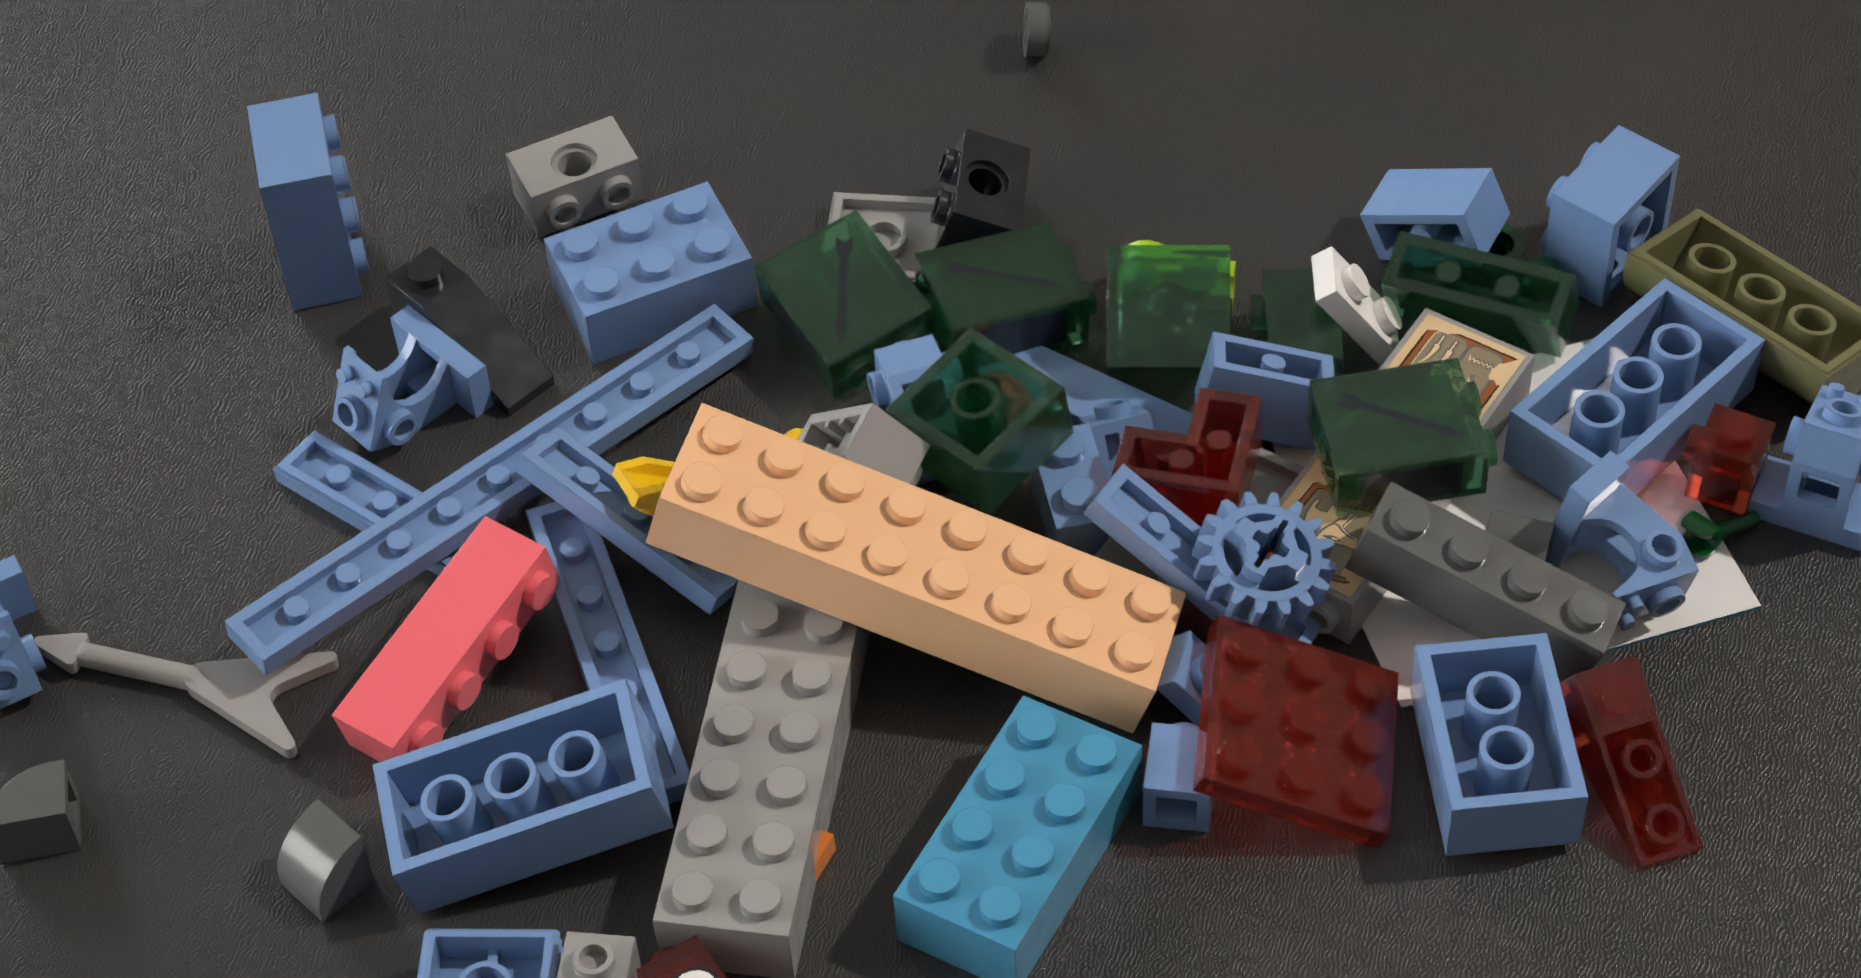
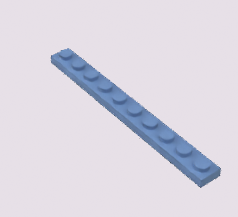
[225,303,754,675]

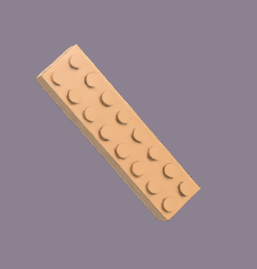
[646,403,1186,733]

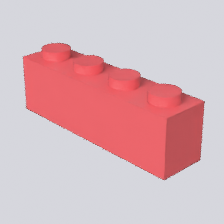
[332,516,560,762]

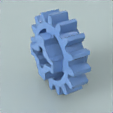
[1192,491,1337,629]

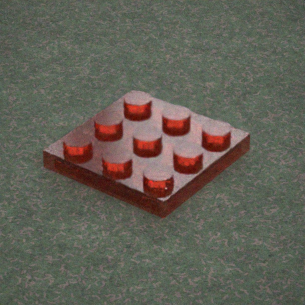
[1193,615,1399,849]

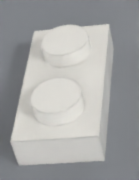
[1311,246,1402,366]

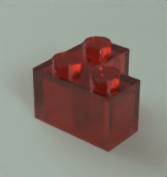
[1112,388,1262,527]

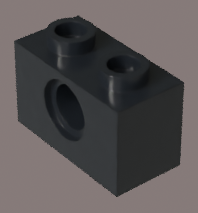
[930,128,1031,252]

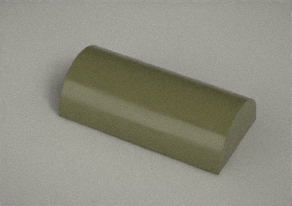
[1623,208,1861,404]

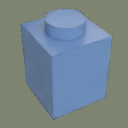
[1143,722,1219,833]

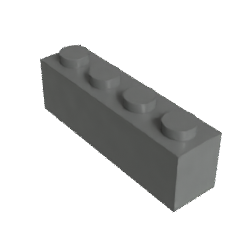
[1345,482,1626,689]

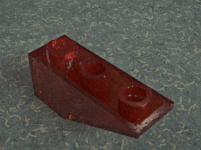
[1560,656,1703,868]

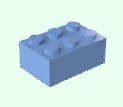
[247,93,369,311]
[544,181,758,365]
[1410,633,1588,856]

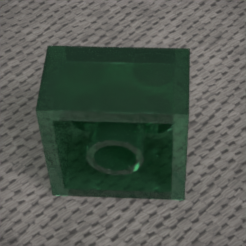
[1107,245,1230,373]
[886,327,1074,515]

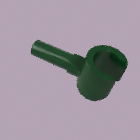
[1681,511,1760,560]

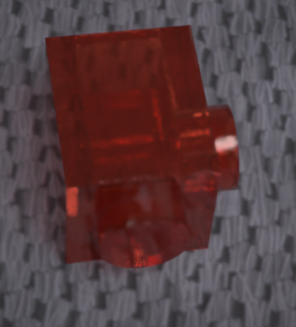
[1682,403,1776,514]

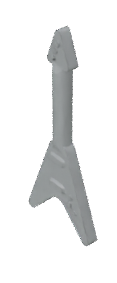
[34,633,339,759]

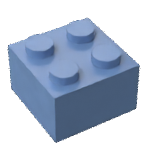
[1540,125,1680,308]

